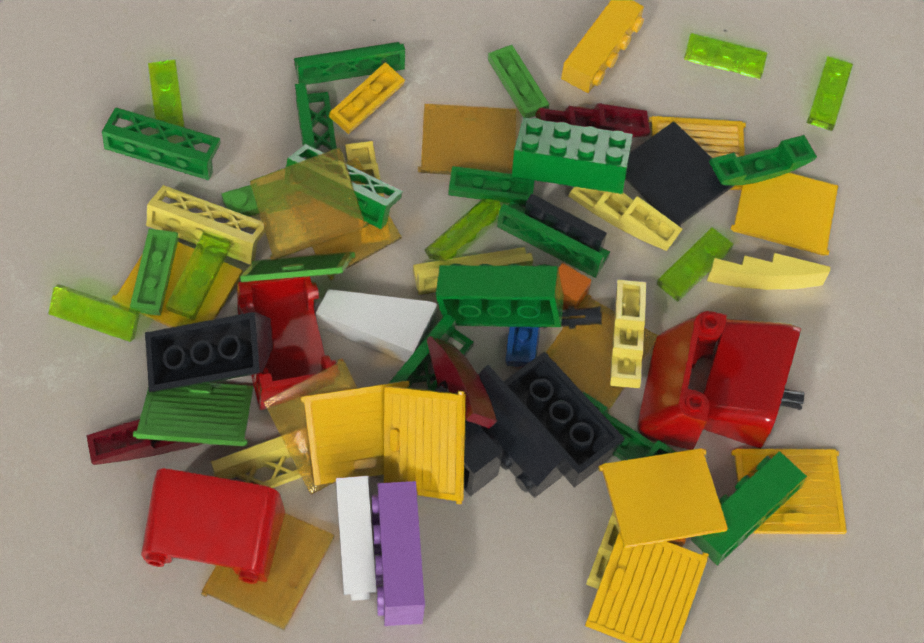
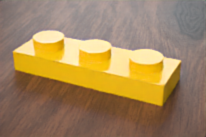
[329,62,405,134]

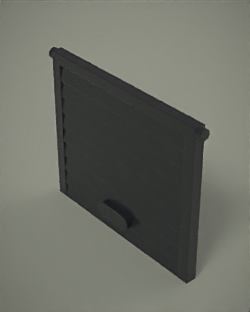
[626,121,733,227]

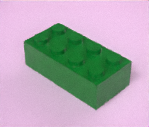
[512,117,633,194]
[436,264,564,327]

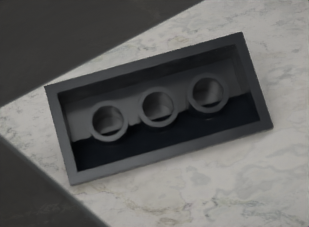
[145,312,273,393]
[504,351,625,488]
[478,365,569,498]

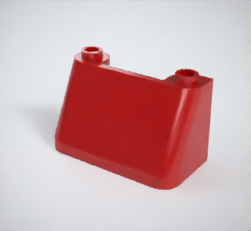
[237,276,338,410]
[637,311,727,450]
[703,319,801,449]
[141,468,285,584]

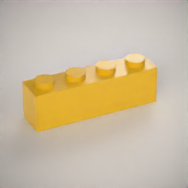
[561,0,644,93]

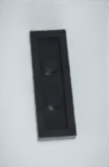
[524,194,607,253]

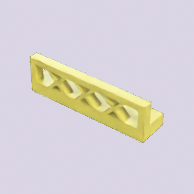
[146,185,267,265]
[413,247,533,295]
[211,427,312,488]

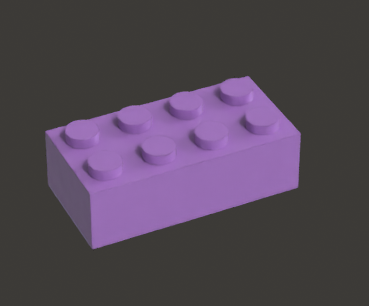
[371,481,425,626]

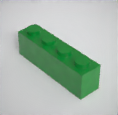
[691,451,807,566]

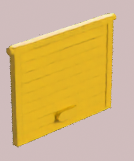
[648,116,746,190]
[730,173,838,256]
[112,242,243,327]
[300,381,410,485]
[384,386,465,505]
[598,448,728,548]
[731,449,847,534]
[585,532,709,643]

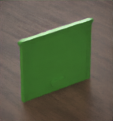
[240,252,355,282]
[133,383,253,447]

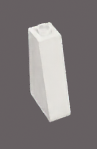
[314,289,437,362]
[336,476,376,601]

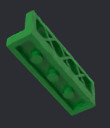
[294,42,405,85]
[295,83,339,172]
[102,107,221,180]
[284,144,403,229]
[497,201,610,278]
[389,313,474,391]

